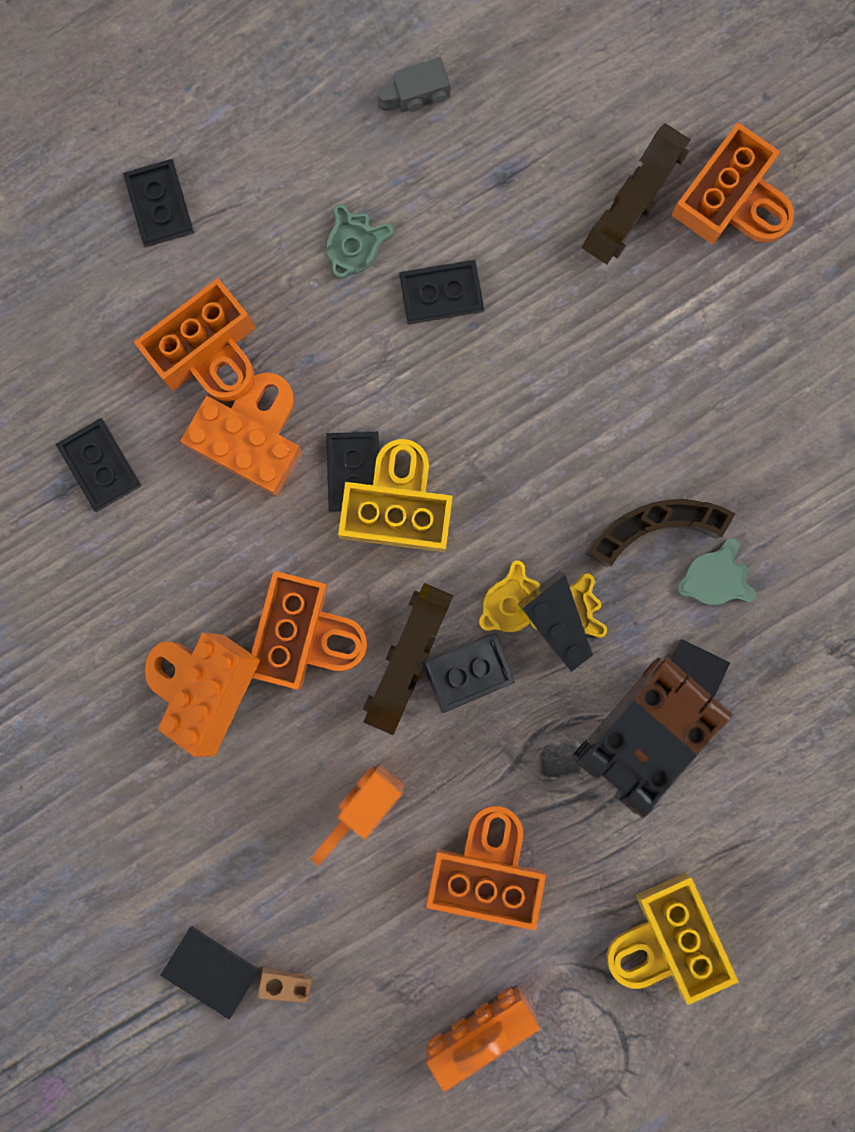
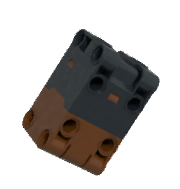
[572,657,732,818]

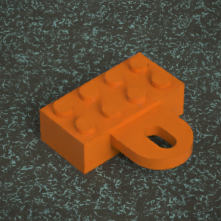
[671,122,794,245]
[134,278,256,401]
[180,373,303,497]
[251,571,367,690]
[145,632,260,757]
[310,765,404,866]
[426,805,546,931]
[426,986,540,1092]

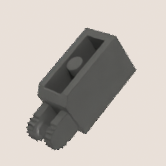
[378,57,451,112]

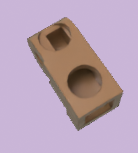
[258,966,312,1002]

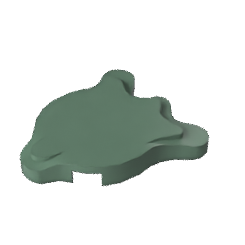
[326,204,394,279]
[677,538,756,606]

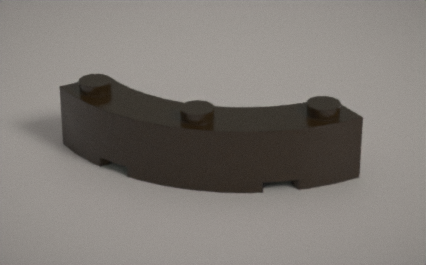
[581,123,691,265]
[584,499,736,567]
[363,583,454,735]

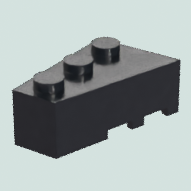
[517,571,593,672]

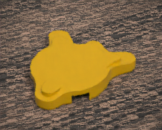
[479,560,540,632]
[529,573,607,638]

